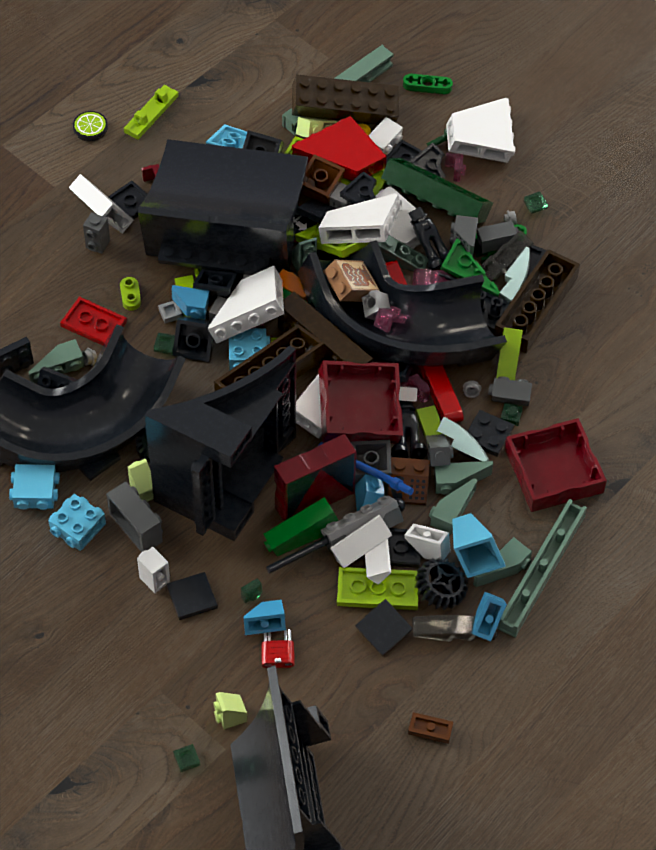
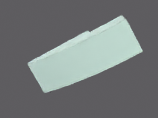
[500,247,530,302]
[437,417,489,462]

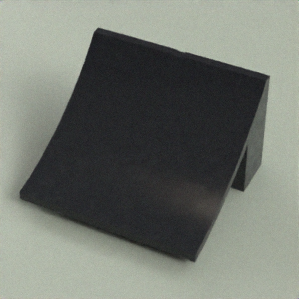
[138,139,308,275]
[145,346,296,541]
[230,666,344,850]

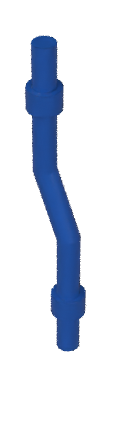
[318,442,414,495]

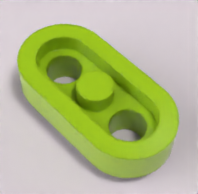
[120,277,141,311]

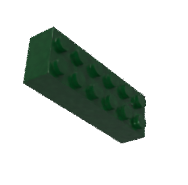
[381,158,494,224]

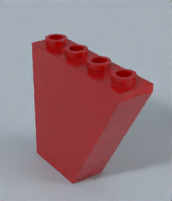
[292,116,387,181]

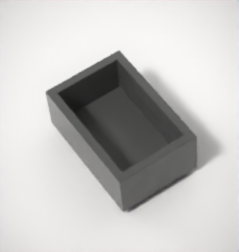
[106,481,163,552]

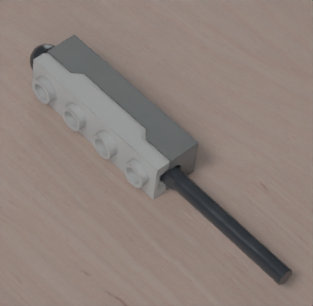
[266,496,405,574]

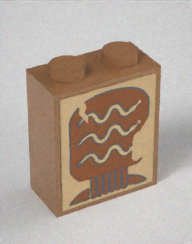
[323,260,380,302]

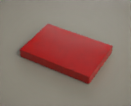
[60,296,127,346]

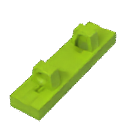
[124,85,179,140]

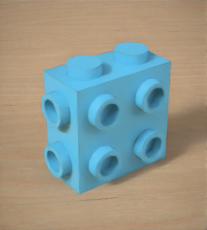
[229,328,270,370]
[9,464,60,510]
[48,494,106,551]

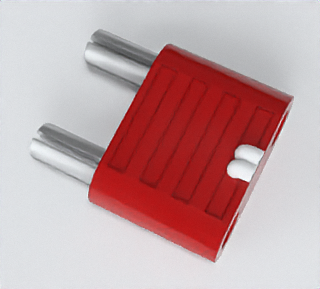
[261,629,295,668]

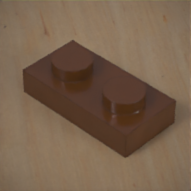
[408,712,454,744]

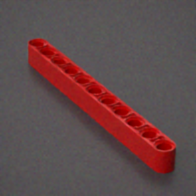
[385,260,464,423]

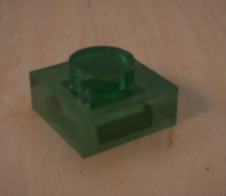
[523,191,548,214]
[154,333,175,355]
[500,403,523,426]
[241,578,262,603]
[173,744,200,772]

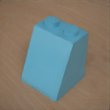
[452,513,506,578]

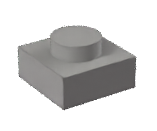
[158,301,182,323]

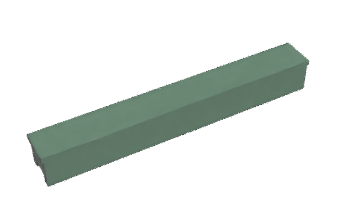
[282,45,394,135]
[497,499,587,638]

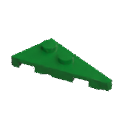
[441,238,500,297]

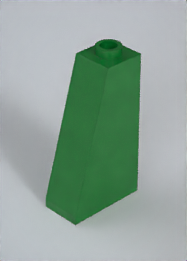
[264,497,339,557]

